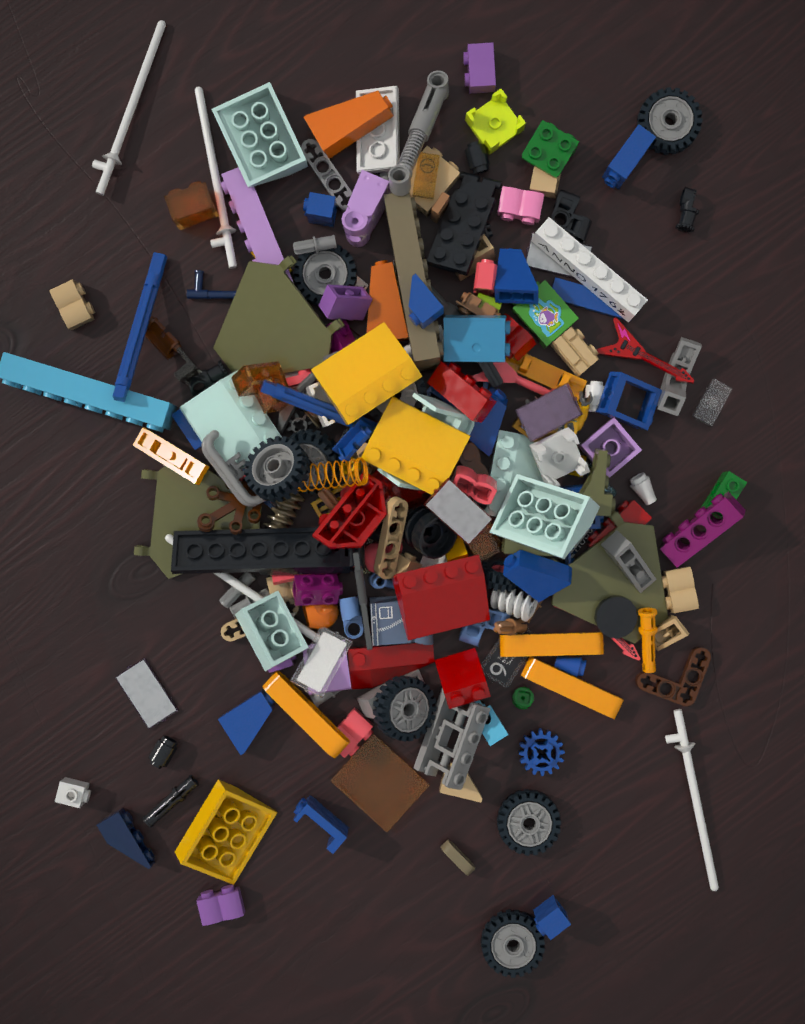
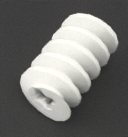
[490,588,538,622]

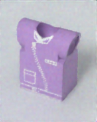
[341,170,391,247]

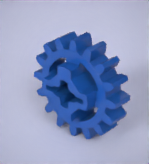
[518,728,565,776]

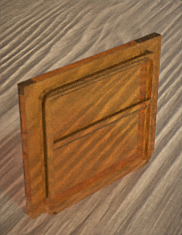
[331,734,430,832]

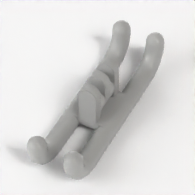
[201,430,265,507]

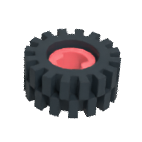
[482,557,517,592]

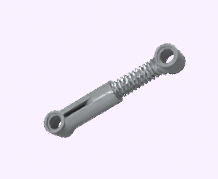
[388,70,449,196]

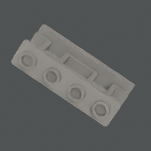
[413,688,490,790]

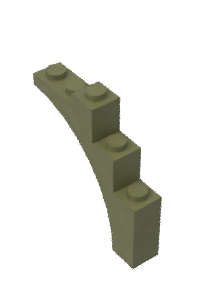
[501,448,616,556]

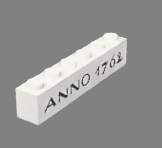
[531,217,648,322]

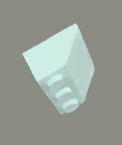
[235,591,309,671]

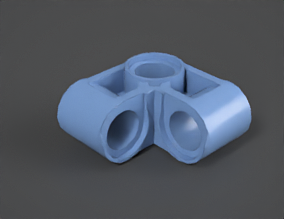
[339,596,364,639]
[458,608,511,647]

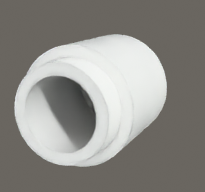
[585,381,605,413]

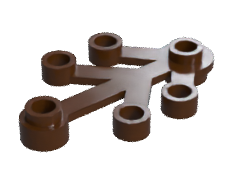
[197,480,262,535]

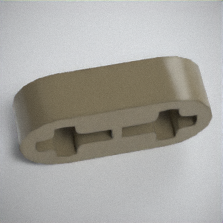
[440,839,476,876]

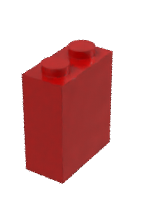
[435,648,491,709]

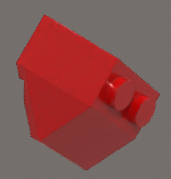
[312,473,387,549]

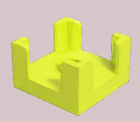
[465,89,526,155]

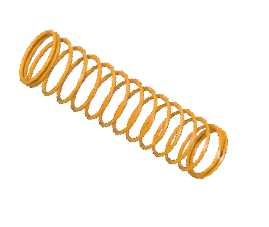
[298,457,368,492]

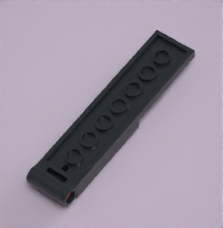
[171,527,365,575]

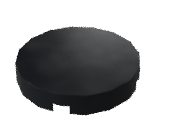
[594,595,638,639]

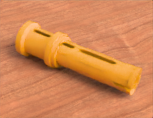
[638,607,658,673]

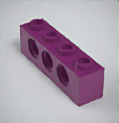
[660,491,746,568]

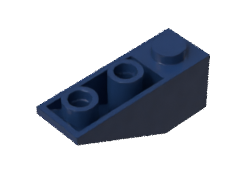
[97,808,155,869]

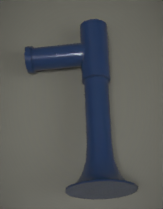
[187,270,237,299]

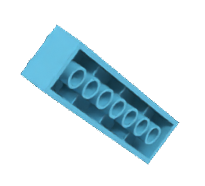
[0,352,177,433]

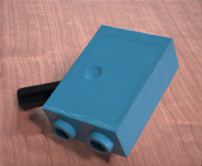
[443,315,510,388]

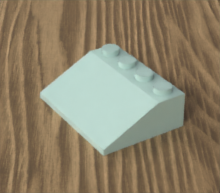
[212,82,308,188]
[180,370,282,470]
[483,430,545,517]
[490,474,600,559]

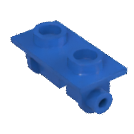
[332,418,375,463]

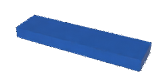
[552,277,631,322]

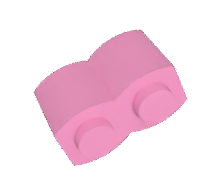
[497,186,544,225]

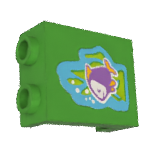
[511,280,579,349]

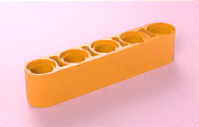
[500,632,604,657]
[521,656,624,719]
[262,670,350,759]

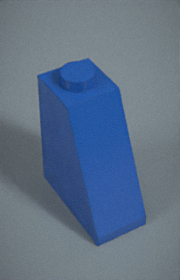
[494,248,539,305]
[469,386,508,456]
[503,550,572,602]
[218,689,275,755]

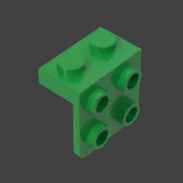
[522,120,579,178]

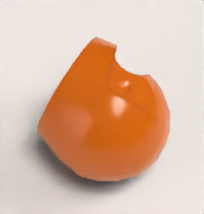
[302,604,339,629]

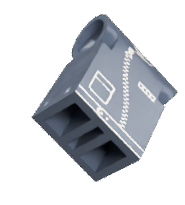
[369,596,434,646]

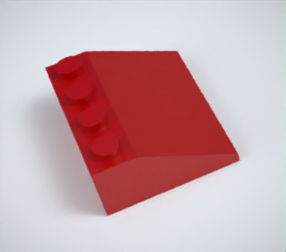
[392,555,490,641]

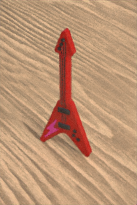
[596,318,694,384]

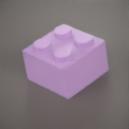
[578,417,642,478]

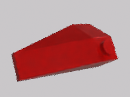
[348,642,434,689]

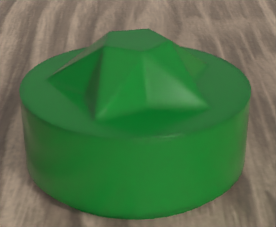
[512,687,534,710]

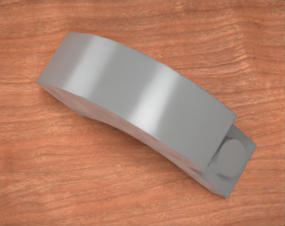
[658,337,702,416]

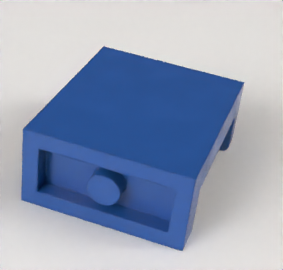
[293,795,349,854]

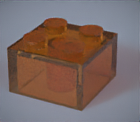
[164,181,219,230]

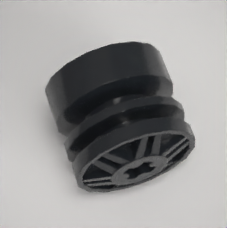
[402,504,457,559]

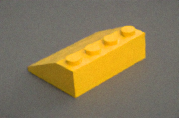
[311,322,423,425]
[361,397,471,496]
[175,779,278,885]

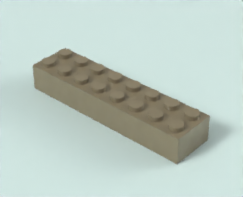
[383,192,444,371]

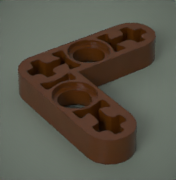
[635,647,711,706]

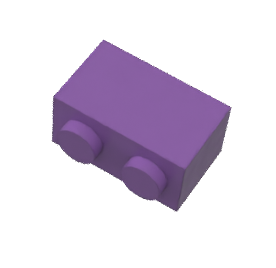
[463,43,496,94]
[318,284,372,321]

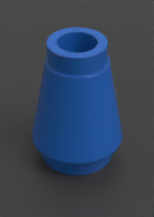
[554,656,587,677]

